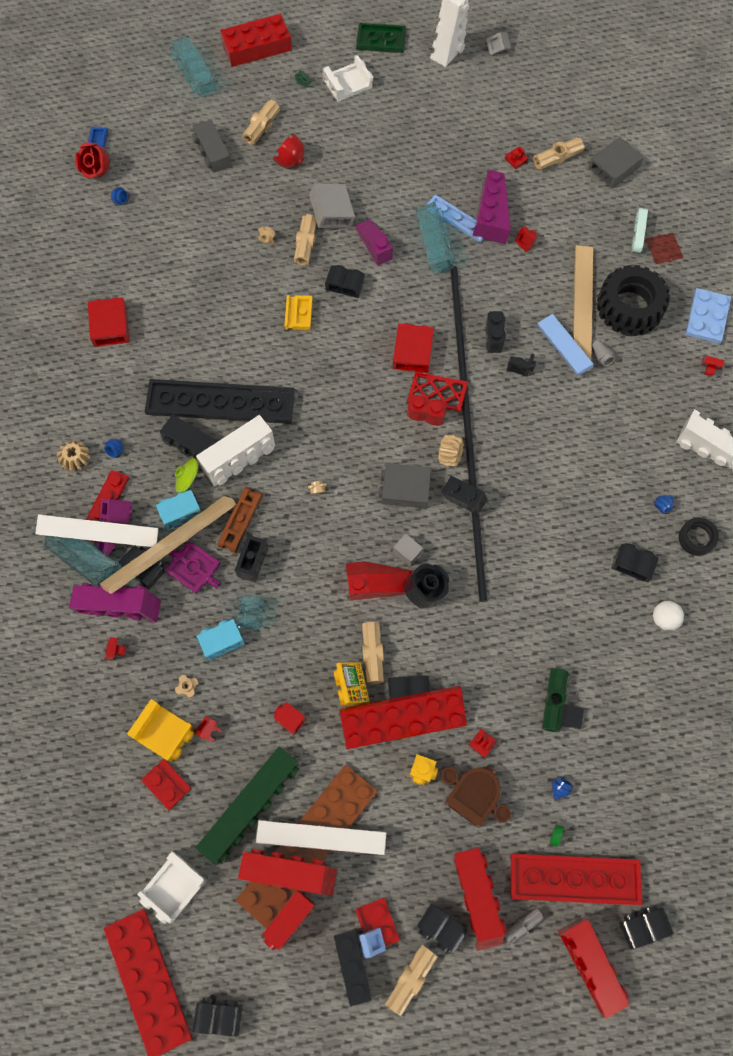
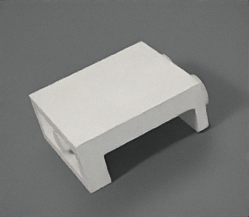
[323,55,374,102]
[137,851,207,924]

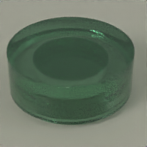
[295,70,311,88]

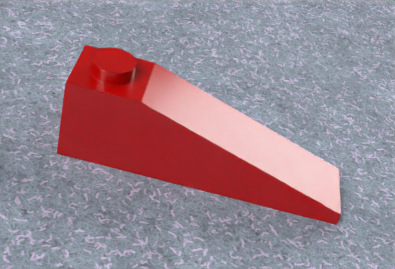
[346,561,413,601]

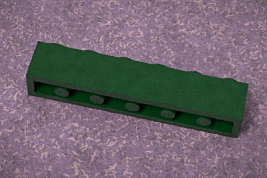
[195,746,299,865]

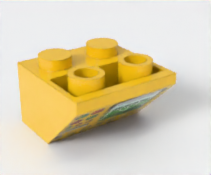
[333,662,370,708]

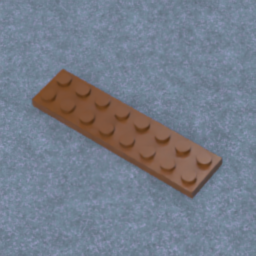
[235,764,378,929]

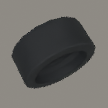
[678,517,719,556]

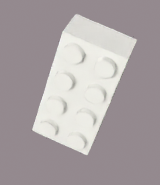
[196,415,275,487]

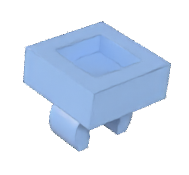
[357,928,386,958]

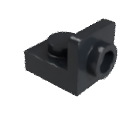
[507,353,536,377]

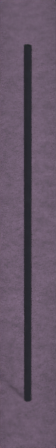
[450,266,487,602]

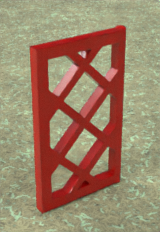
[407,372,468,412]

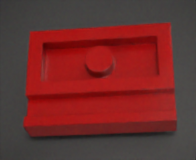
[141,758,192,811]
[355,898,400,947]

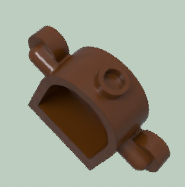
[441,766,511,828]

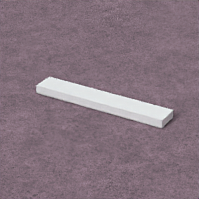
[36,515,158,547]
[256,821,386,855]

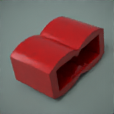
[407,395,447,426]

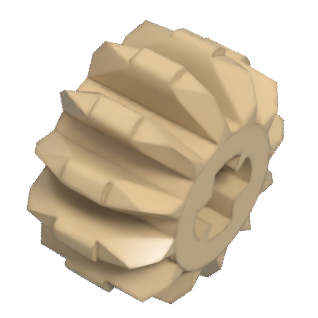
[438,435,464,467]
[57,440,91,472]

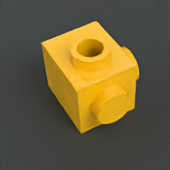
[409,755,439,786]

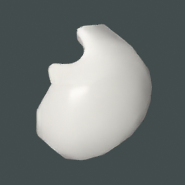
[653,601,684,631]

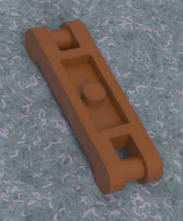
[218,487,264,553]

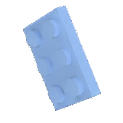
[685,288,731,344]

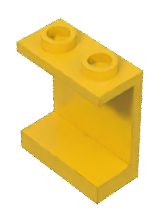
[127,699,194,763]

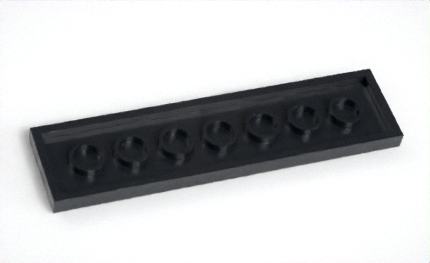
[144,379,295,424]

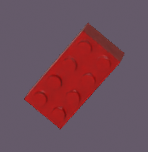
[220,13,292,67]

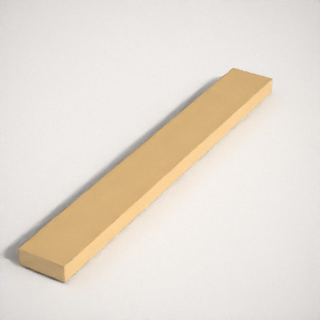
[573,245,593,371]
[100,496,236,594]

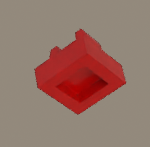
[505,146,529,169]
[515,226,538,252]
[701,355,724,377]
[104,637,126,661]
[194,716,221,742]
[468,729,497,758]

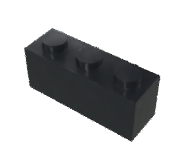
[159,414,218,463]
[334,930,372,1007]

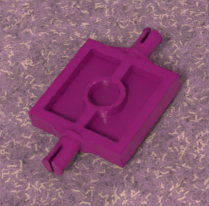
[165,541,221,594]

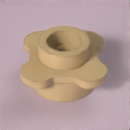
[258,227,275,245]
[308,481,327,494]
[175,675,198,698]

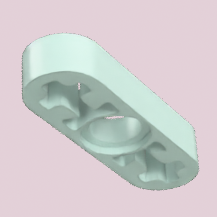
[631,208,648,253]

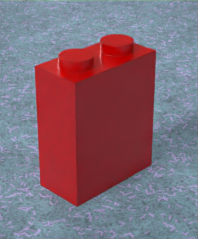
[88,297,130,347]
[393,323,434,373]
[262,891,316,950]

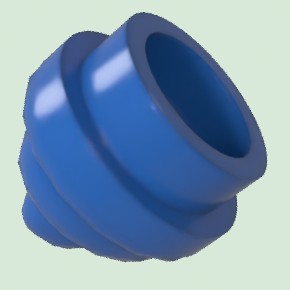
[111,187,128,205]
[104,439,124,458]
[654,495,674,514]
[551,776,573,799]

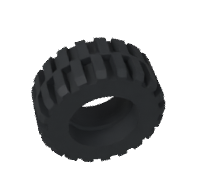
[597,265,670,336]

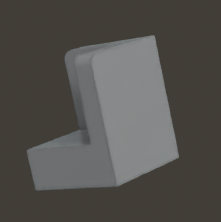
[486,32,511,55]
[393,534,423,567]

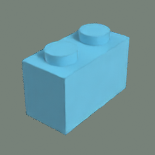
[156,490,201,530]
[197,619,245,661]

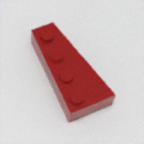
[454,848,507,951]
[238,849,337,896]
[557,918,629,1018]

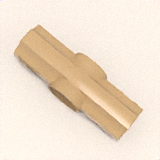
[242,99,280,145]
[533,137,585,170]
[294,214,317,266]
[362,622,384,684]
[385,945,438,1016]

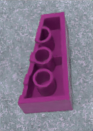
[472,169,511,244]
[69,583,161,623]

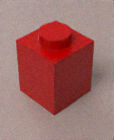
[273,702,306,736]

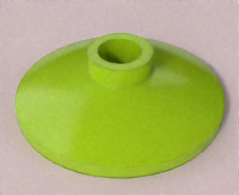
[175,458,198,493]

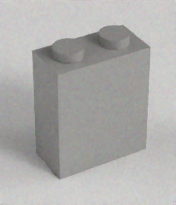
[309,183,355,228]

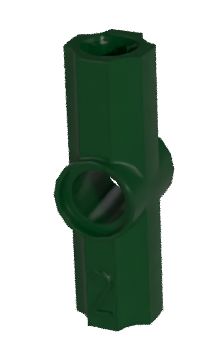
[542,668,568,732]

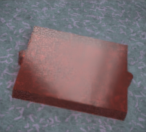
[646,233,683,264]

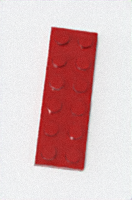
[339,686,467,749]
[510,854,642,906]
[103,908,193,1056]

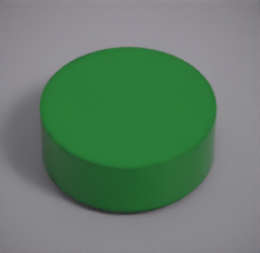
[550,824,564,848]

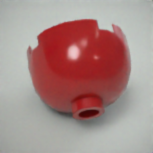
[273,133,305,168]
[75,142,110,178]

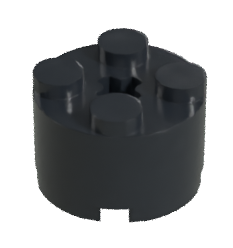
[403,563,449,609]

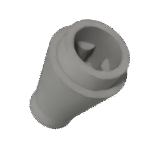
[592,340,615,367]

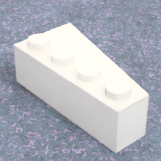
[430,0,469,67]
[676,409,733,471]

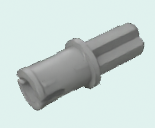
[504,909,544,945]

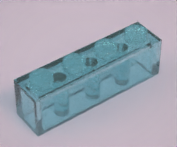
[170,35,217,98]
[415,202,455,275]
[44,535,118,587]

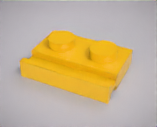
[285,295,313,330]

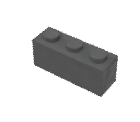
[192,119,232,173]

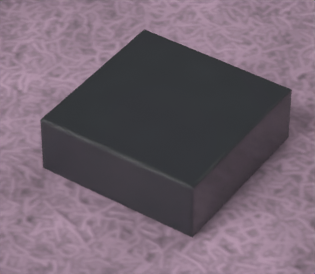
[561,704,584,730]

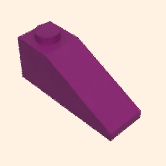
[354,219,393,266]
[96,499,132,557]

